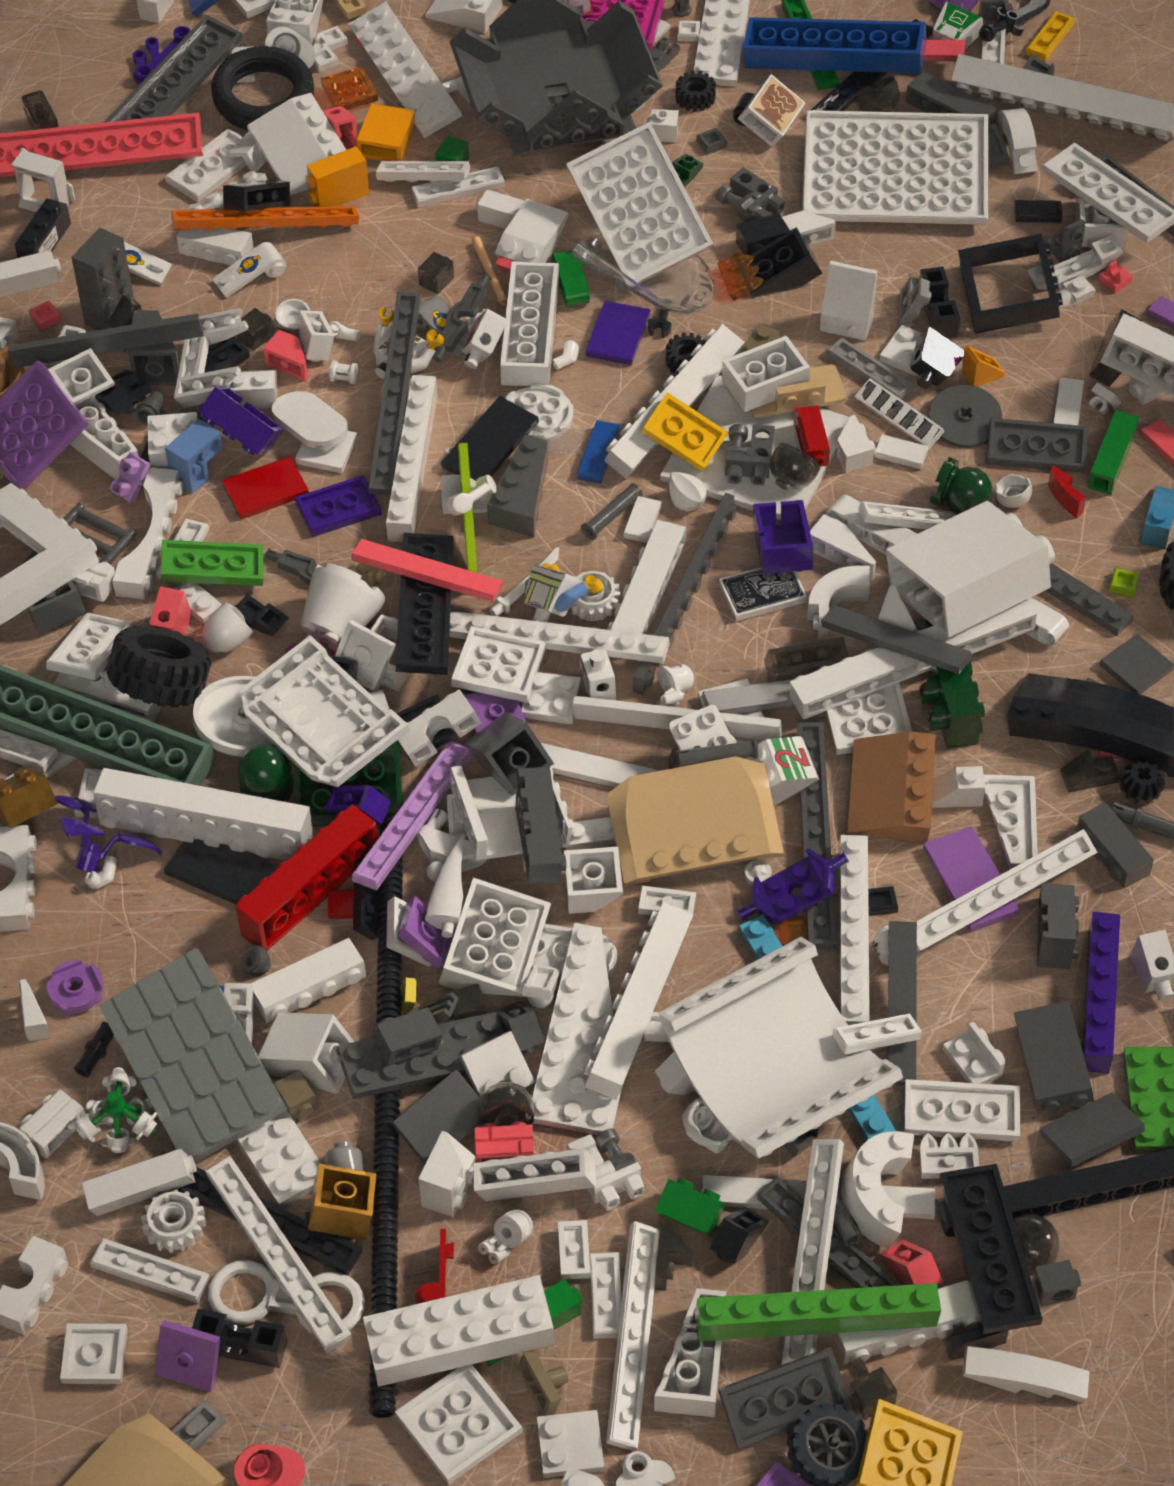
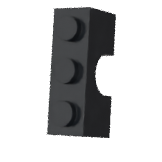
[919,266,960,338]
[192,1309,288,1368]

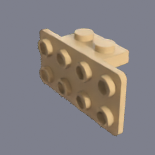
[751,364,847,418]

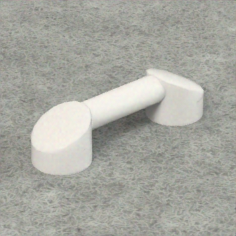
[447,474,497,516]

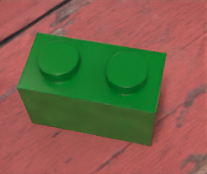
[655,1177,726,1237]

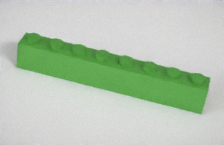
[695,1283,942,1342]

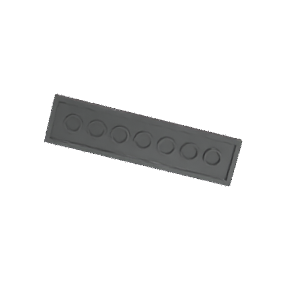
[105,15,243,122]

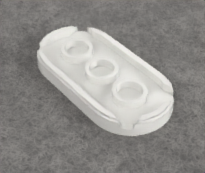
[272,391,348,448]
[529,924,618,979]

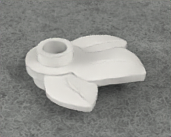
[616,1451,675,1486]

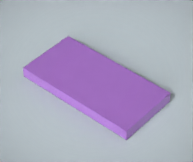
[923,826,1020,932]

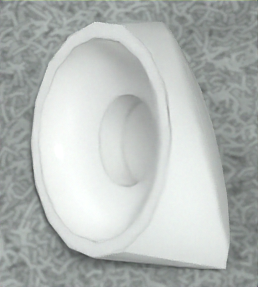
[274,299,311,330]
[669,472,707,512]

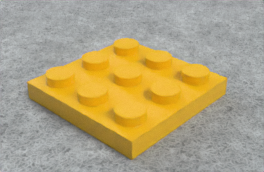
[855,1399,963,1486]

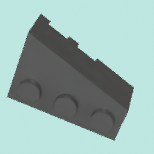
[1037,883,1079,969]

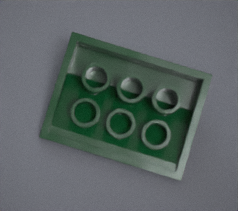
[294,742,403,826]

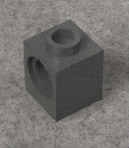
[1032,1260,1081,1306]

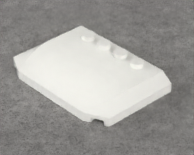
[239,635,410,787]

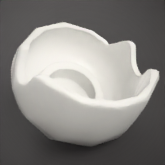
[995,474,1032,508]

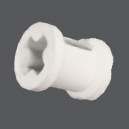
[329,360,358,385]

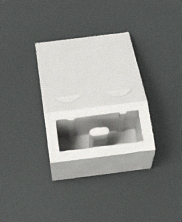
[266,0,323,44]

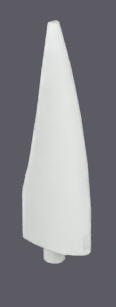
[425,835,465,938]

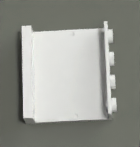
[450,766,575,861]

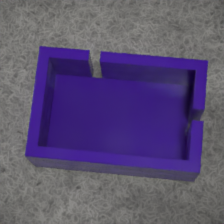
[199,386,284,455]
[753,500,813,574]

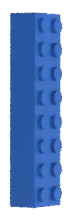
[742,17,927,73]

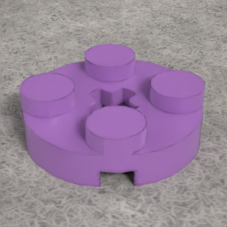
[47,960,104,1015]

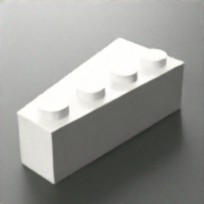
[70,395,138,480]
[654,1288,727,1417]

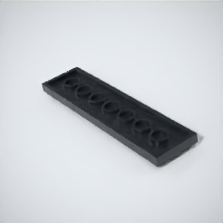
[395,533,453,675]

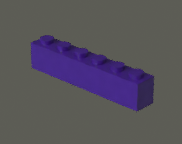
[1082,912,1120,1074]

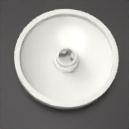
[193,676,276,757]

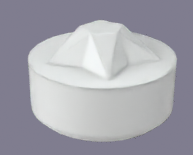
[744,860,772,887]

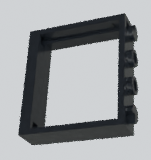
[958,234,1063,334]

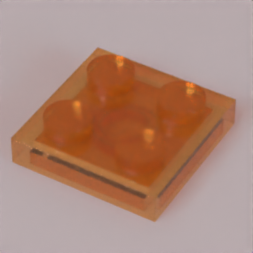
[321,66,378,110]

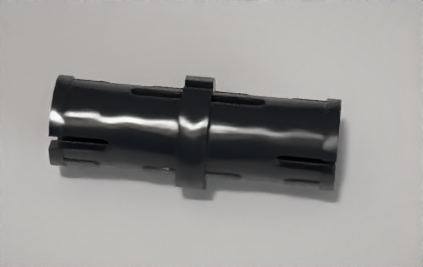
[74,1021,114,1078]

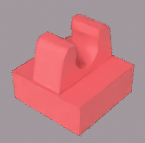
[1099,260,1133,293]

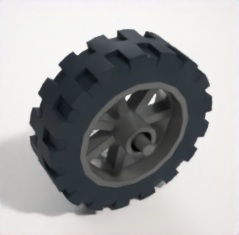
[787,1403,868,1486]

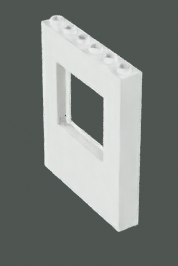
[0,483,99,625]

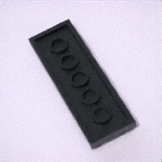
[939,1164,1043,1334]

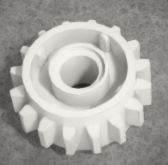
[570,571,621,621]
[141,1189,206,1253]

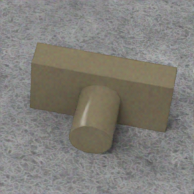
[517,1349,568,1416]

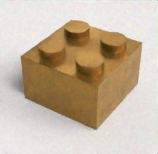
[0,767,58,828]
[308,1163,376,1240]

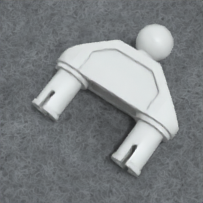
[416,809,487,882]

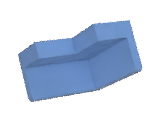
[165,419,223,494]

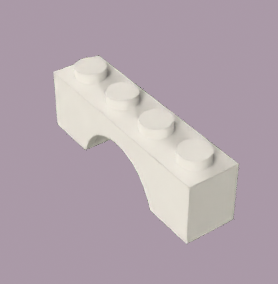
[0,825,36,932]

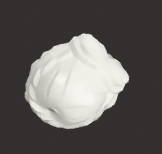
[682,1098,733,1154]

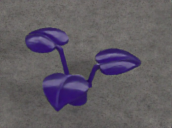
[55,795,162,873]

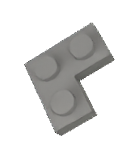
[899,276,931,327]

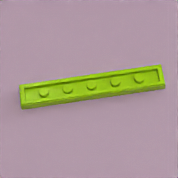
[458,443,478,573]

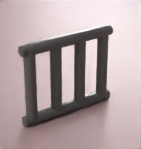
[23,503,137,565]

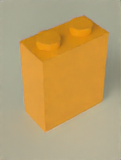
[357,104,416,161]
[305,146,369,207]

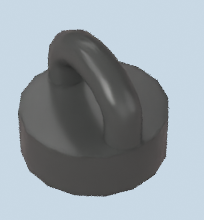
[243,945,271,973]

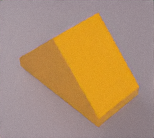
[961,345,1006,387]

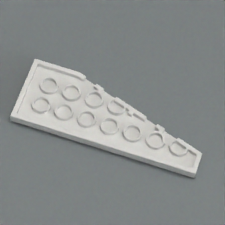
[527,923,623,1136]

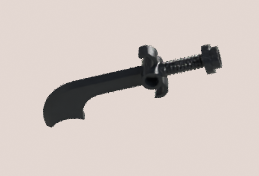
[979,0,1050,42]

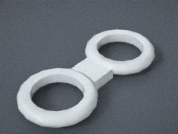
[208,1260,365,1334]

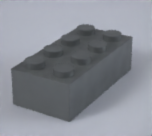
[71,228,135,330]

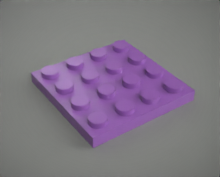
[0,360,89,490]

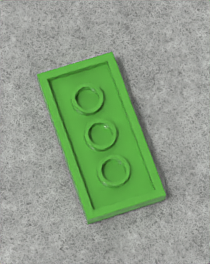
[161,540,263,586]
[1123,1047,1174,1152]

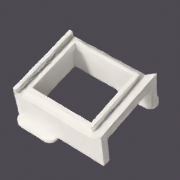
[11,148,75,212]

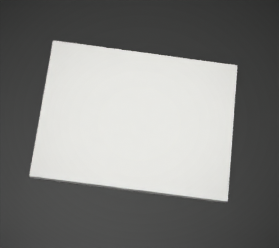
[802,110,988,225]

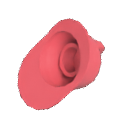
[234,1443,305,1486]

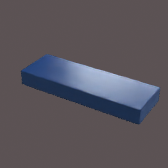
[578,420,620,484]

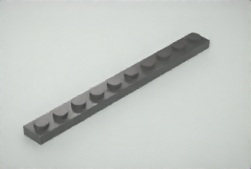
[369,291,421,495]
[633,493,737,695]
[797,722,836,950]

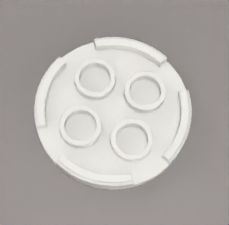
[505,383,573,442]

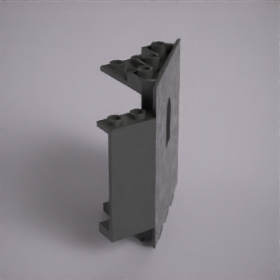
[449,0,663,156]

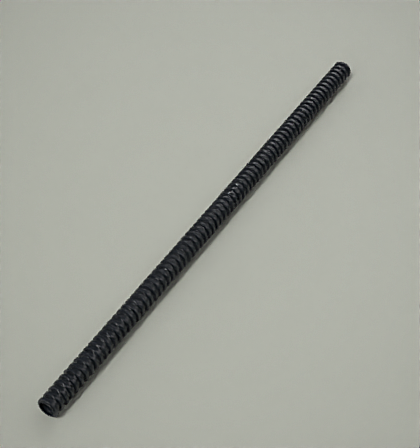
[369,818,403,1418]

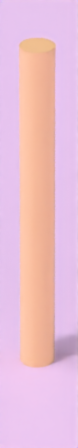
[472,237,507,307]

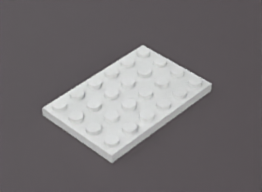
[566,122,714,289]

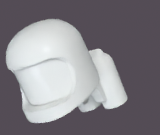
[657,664,694,707]
[478,1210,533,1264]

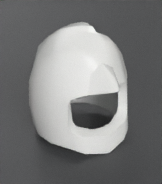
[202,602,253,653]

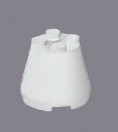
[301,563,385,652]

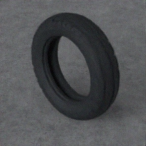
[211,46,314,131]

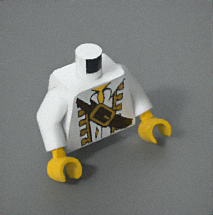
[373,306,444,379]

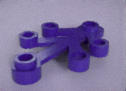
[133,26,191,84]

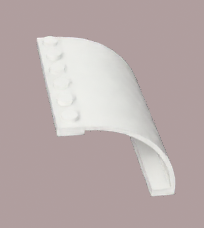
[658,937,903,1159]

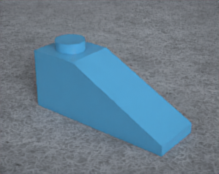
[1141,486,1174,549]

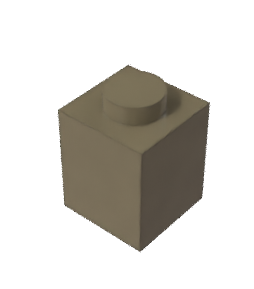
[274,1070,317,1121]

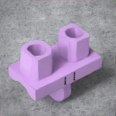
[110,452,151,503]

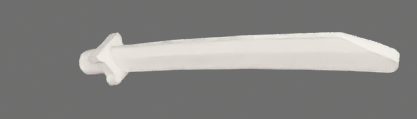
[489,547,559,616]

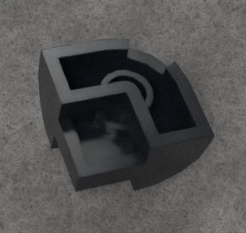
[95,369,152,414]

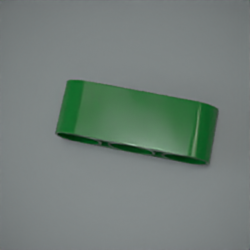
[552,249,590,307]

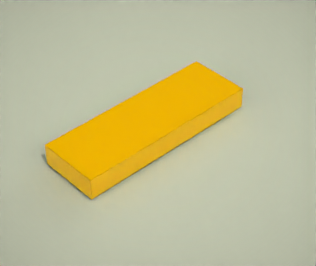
[1025,11,1075,62]

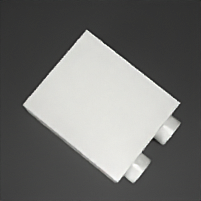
[886,500,1055,638]

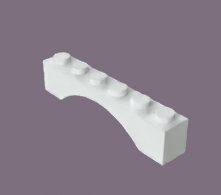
[112,467,183,600]

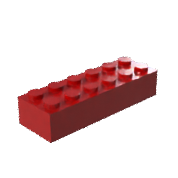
[235,804,378,951]

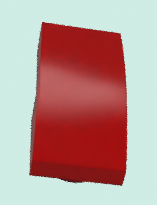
[1048,465,1086,518]

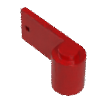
[415,1229,454,1304]

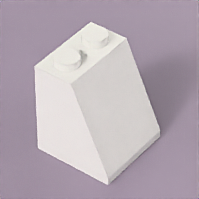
[258,1013,354,1094]

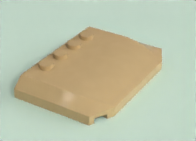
[606,756,784,887]
[63,1414,228,1486]

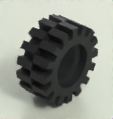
[676,71,716,112]
[666,332,706,375]

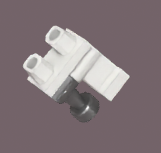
[567,1128,644,1211]

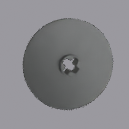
[929,385,1002,448]

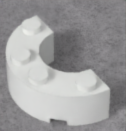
[0,1122,45,1200]
[840,1131,914,1249]

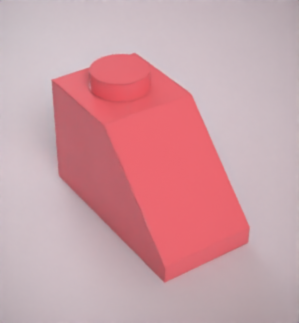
[263,330,308,381]
[880,1240,944,1286]

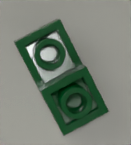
[672,154,704,187]

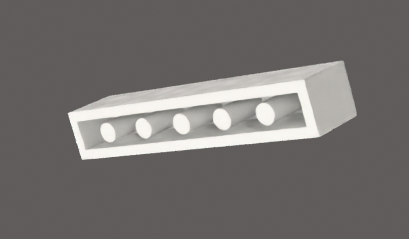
[607,520,686,635]
[832,1280,980,1365]

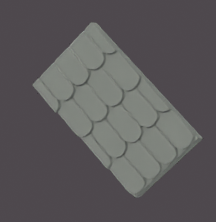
[99,947,287,1164]

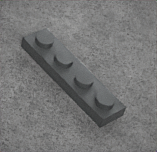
[1045,564,1133,636]

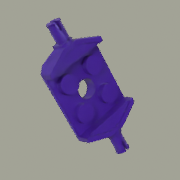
[737,848,849,924]

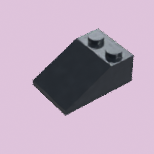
[736,227,823,296]

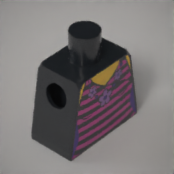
[910,327,964,389]

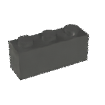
[1076,802,1154,888]

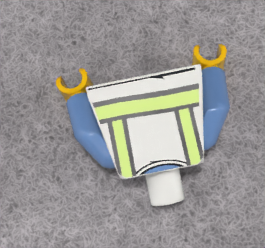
[524,563,603,623]

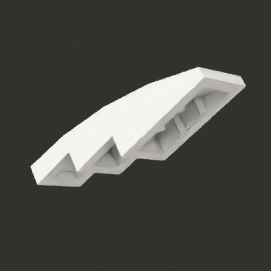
[962,1346,1089,1403]

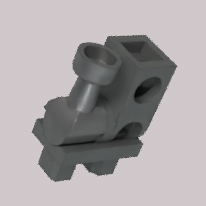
[716,167,785,222]
[725,424,775,485]

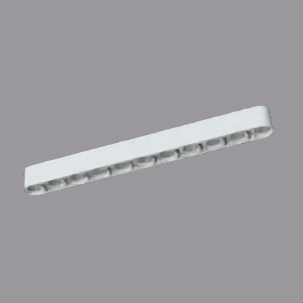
[826,495,1069,646]

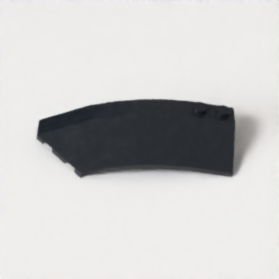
[1007,673,1174,777]

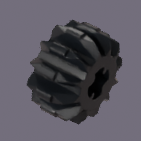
[1119,759,1165,804]

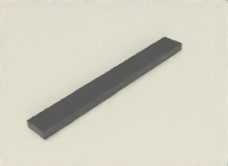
[8,313,204,368]

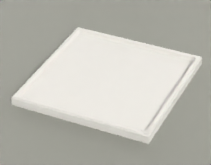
[660,375,849,520]

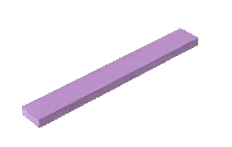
[352,741,472,890]

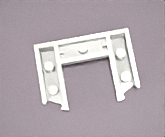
[174,308,248,408]

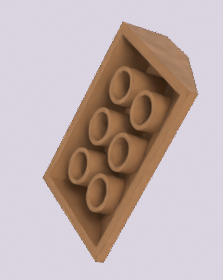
[847,731,936,843]

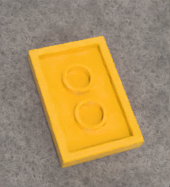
[641,392,729,472]

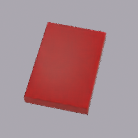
[222,456,309,520]

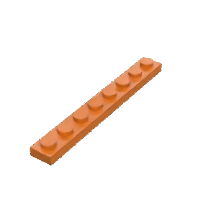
[171,206,359,231]

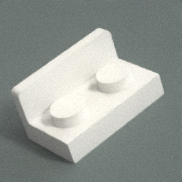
[942,1021,1005,1084]

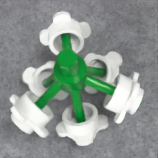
[75,1067,157,1153]

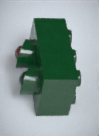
[919,661,985,749]

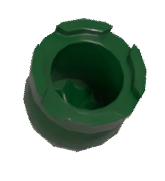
[930,457,994,514]
[237,744,293,802]

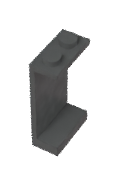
[1014,1001,1094,1113]

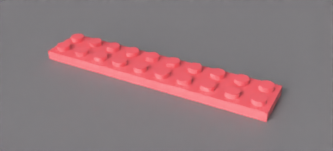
[0,113,203,178]

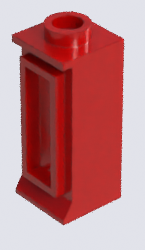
[794,405,830,468]

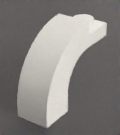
[997,108,1037,175]
[807,566,870,640]

